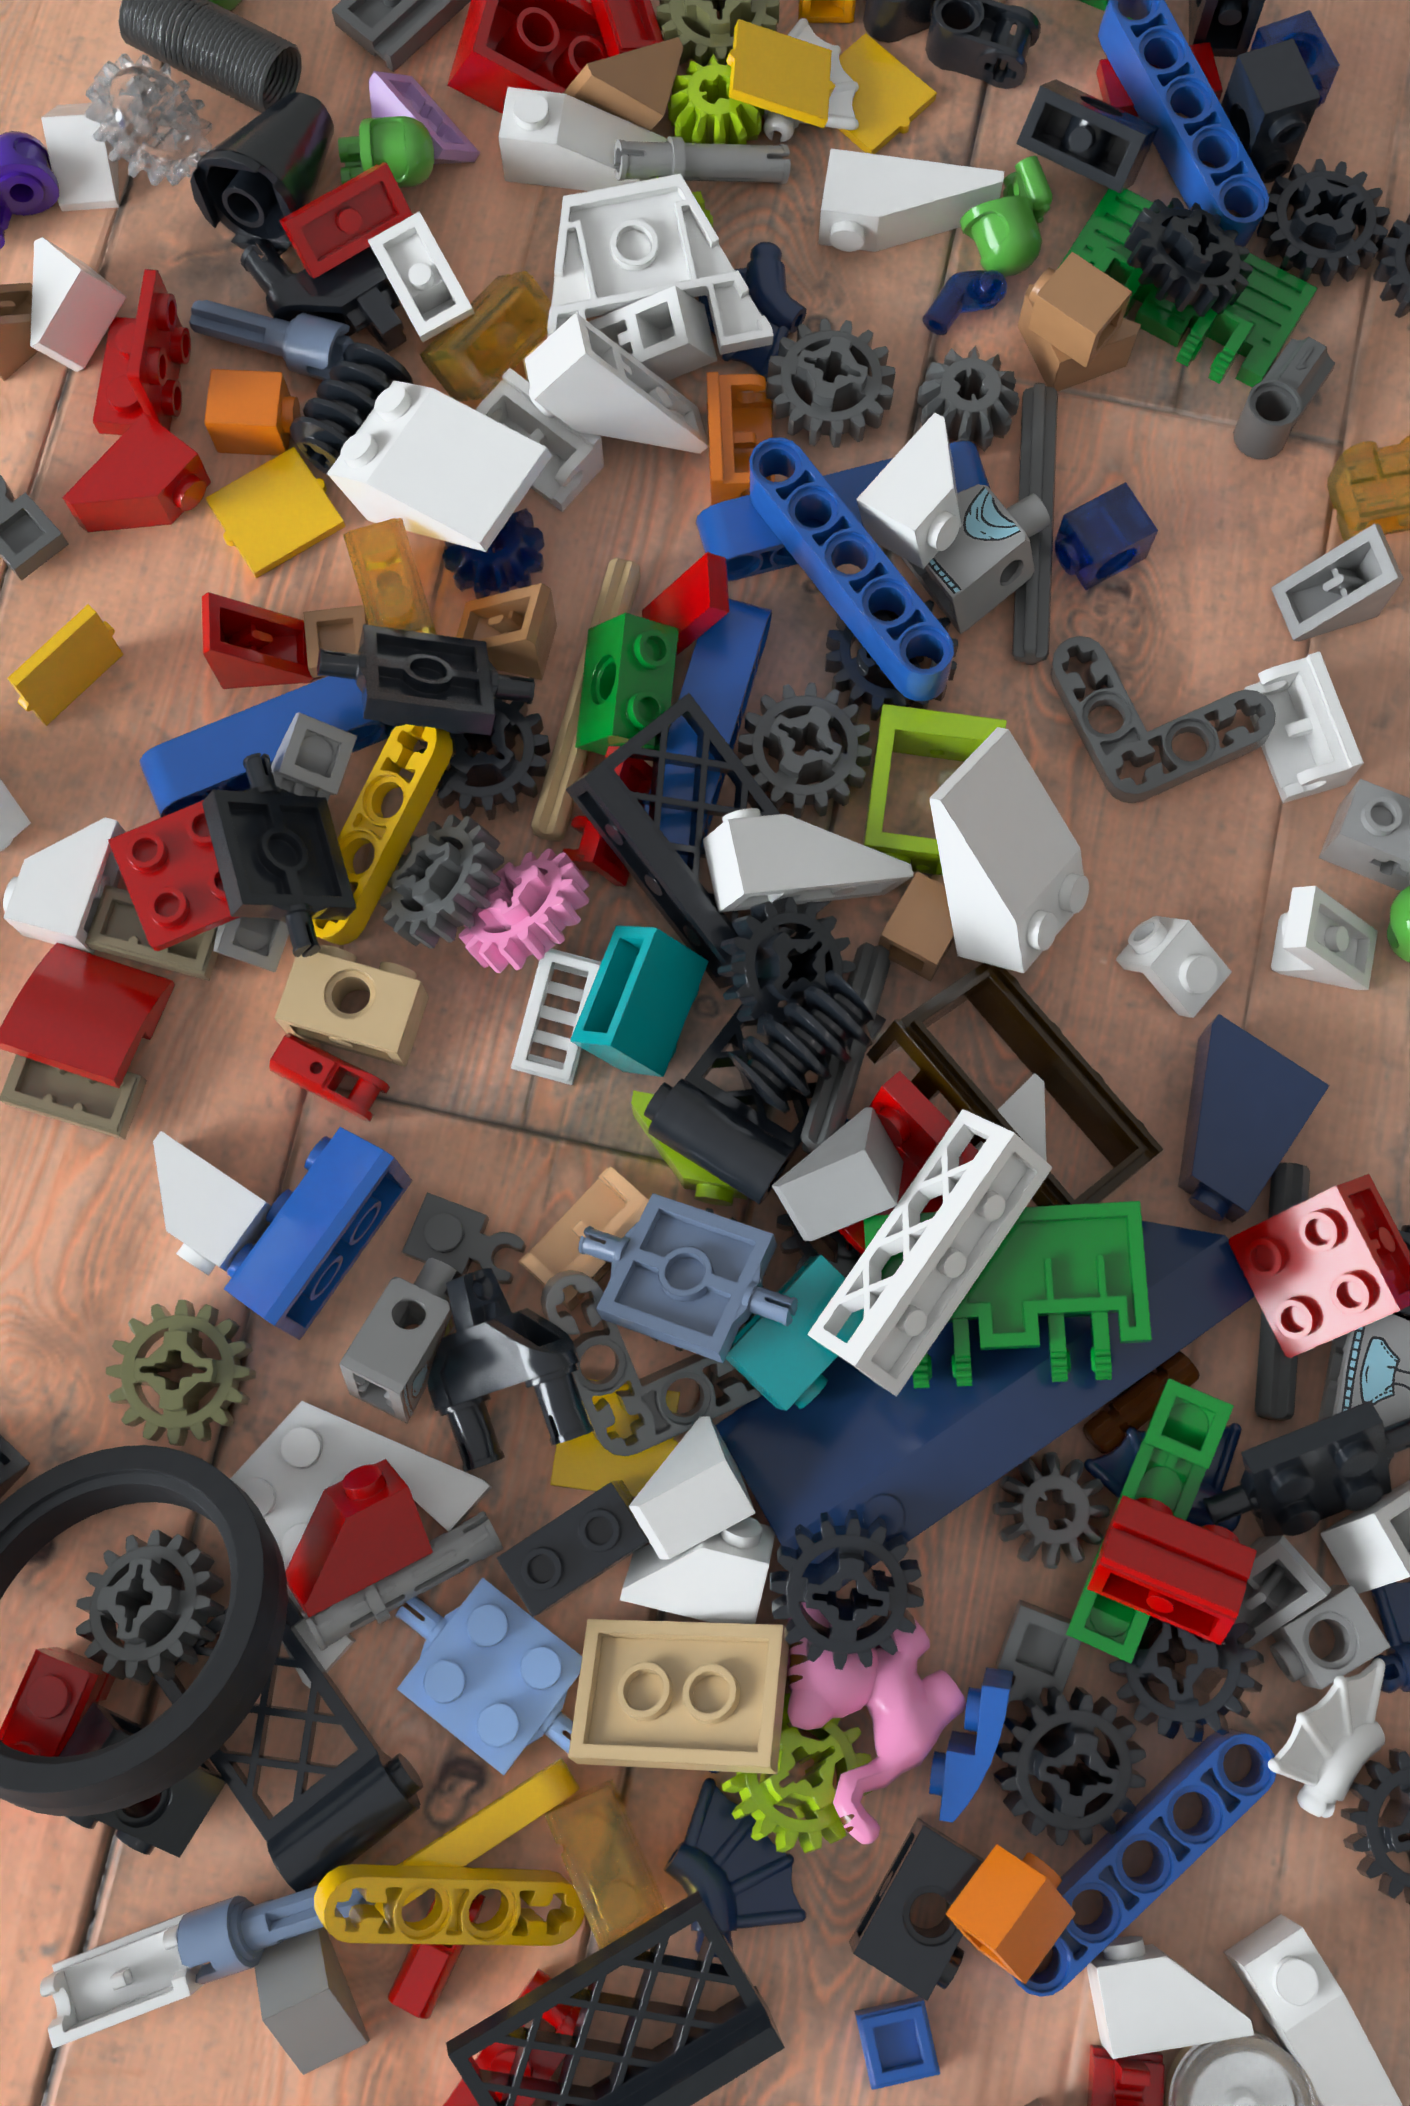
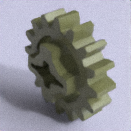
[657,0,780,67]
[106,1300,256,1446]

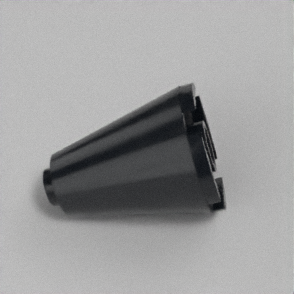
[190,92,334,256]

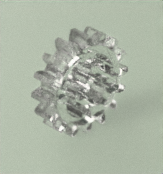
[85,53,212,186]

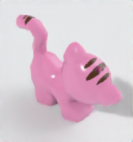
[787,1602,966,1845]

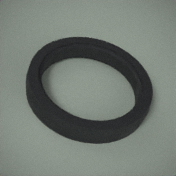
[0,1445,288,1816]

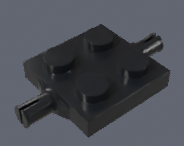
[317,624,535,735]
[202,753,356,957]
[1202,1401,1410,1536]

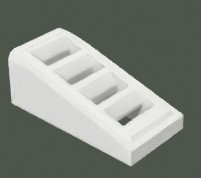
[511,948,601,1085]

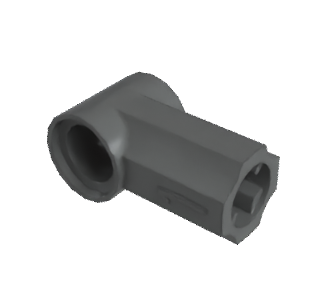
[1233,337,1335,459]

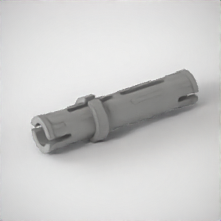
[614,136,791,184]
[301,1511,503,1651]

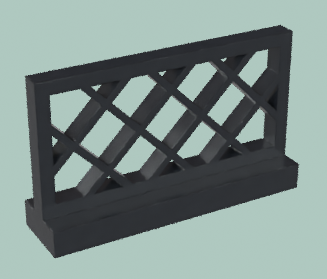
[565,693,831,989]
[446,1891,785,2106]

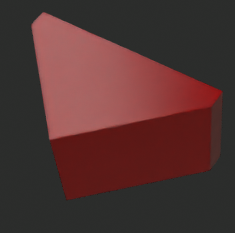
[202,592,315,689]

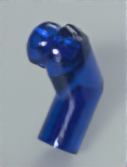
[922,270,1008,335]

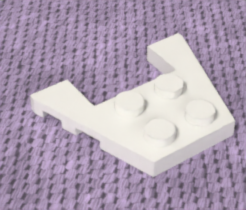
[547,173,774,355]
[230,1401,492,1689]

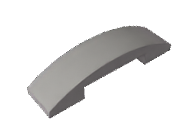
[213,712,357,972]

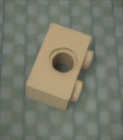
[275,945,429,1067]

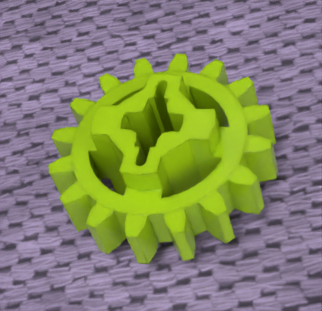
[721,1693,872,1854]

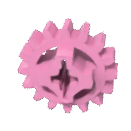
[459,849,590,973]

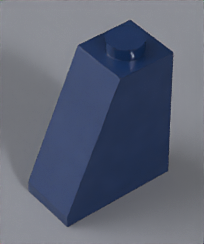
[1178,1014,1330,1223]

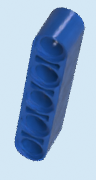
[1098,0,1269,247]
[750,437,954,701]
[696,441,991,581]
[644,599,772,864]
[139,676,395,817]
[1009,1729,1276,1997]

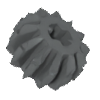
[917,345,1020,452]
[993,1452,1110,1569]

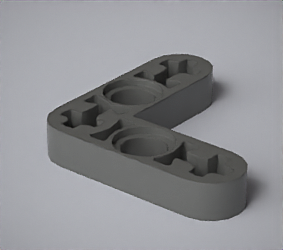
[1051,636,1276,803]
[541,1270,762,1456]

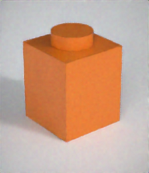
[204,369,301,456]
[945,1844,1076,1984]

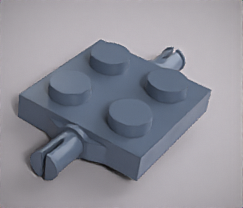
[578,1193,798,1363]

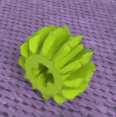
[668,54,765,145]

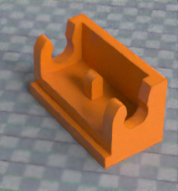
[706,372,775,505]

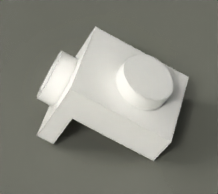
[1116,916,1232,1018]

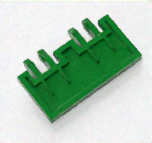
[1057,188,1317,388]
[864,1201,1152,1388]

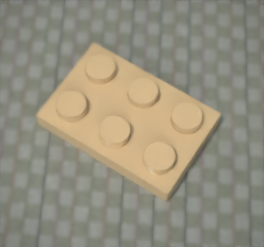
[568,1619,789,1774]

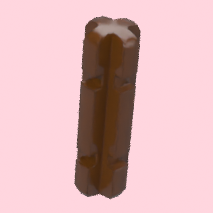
[1083,1351,1200,1454]

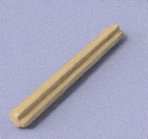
[531,558,641,842]

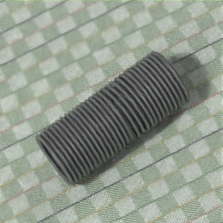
[118,0,302,113]

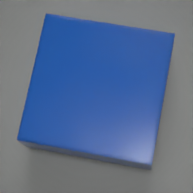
[854,1996,940,2090]

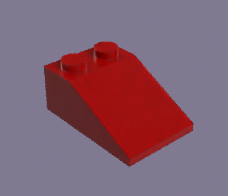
[447,0,608,113]

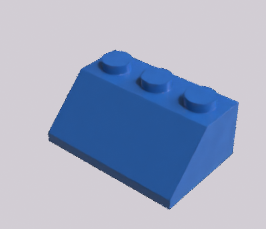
[224,1127,412,1340]

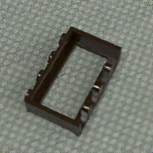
[866,963,1163,1206]

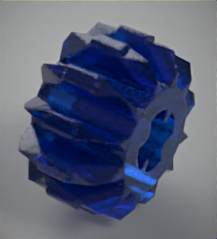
[442,508,545,599]

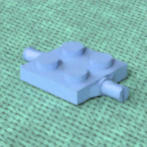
[395,1577,582,1775]

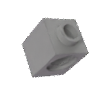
[1270,1585,1391,1690]

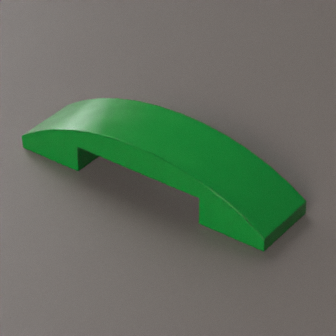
[1066,1378,1234,1664]

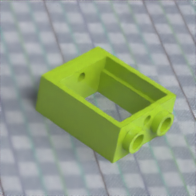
[863,704,1007,876]

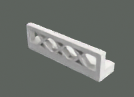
[807,1109,1053,1397]

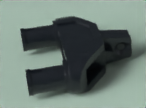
[241,239,407,353]
[427,1268,594,1472]

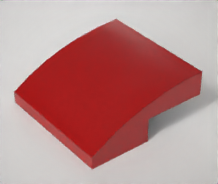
[0,943,175,1088]

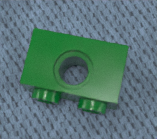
[575,613,679,755]

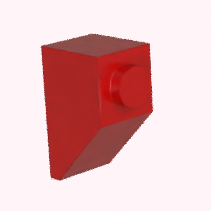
[62,412,211,533]
[285,1459,433,1618]

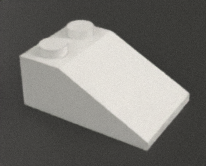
[327,380,553,552]
[929,727,1089,973]

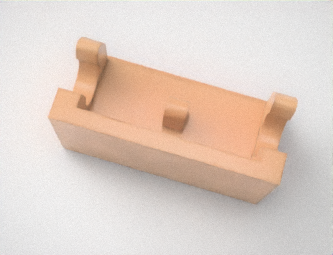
[518,1167,649,1311]

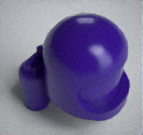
[0,131,59,249]

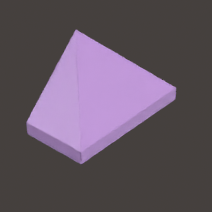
[369,71,480,164]

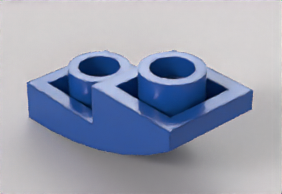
[929,1667,1014,1823]

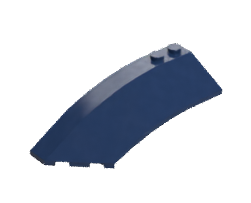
[715,1206,1255,1588]

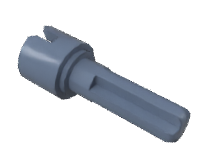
[189,300,355,381]
[177,1885,376,1984]

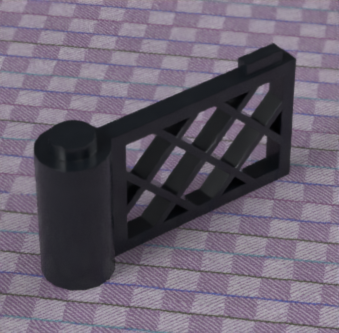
[644,1003,886,1204]
[152,1595,423,1892]

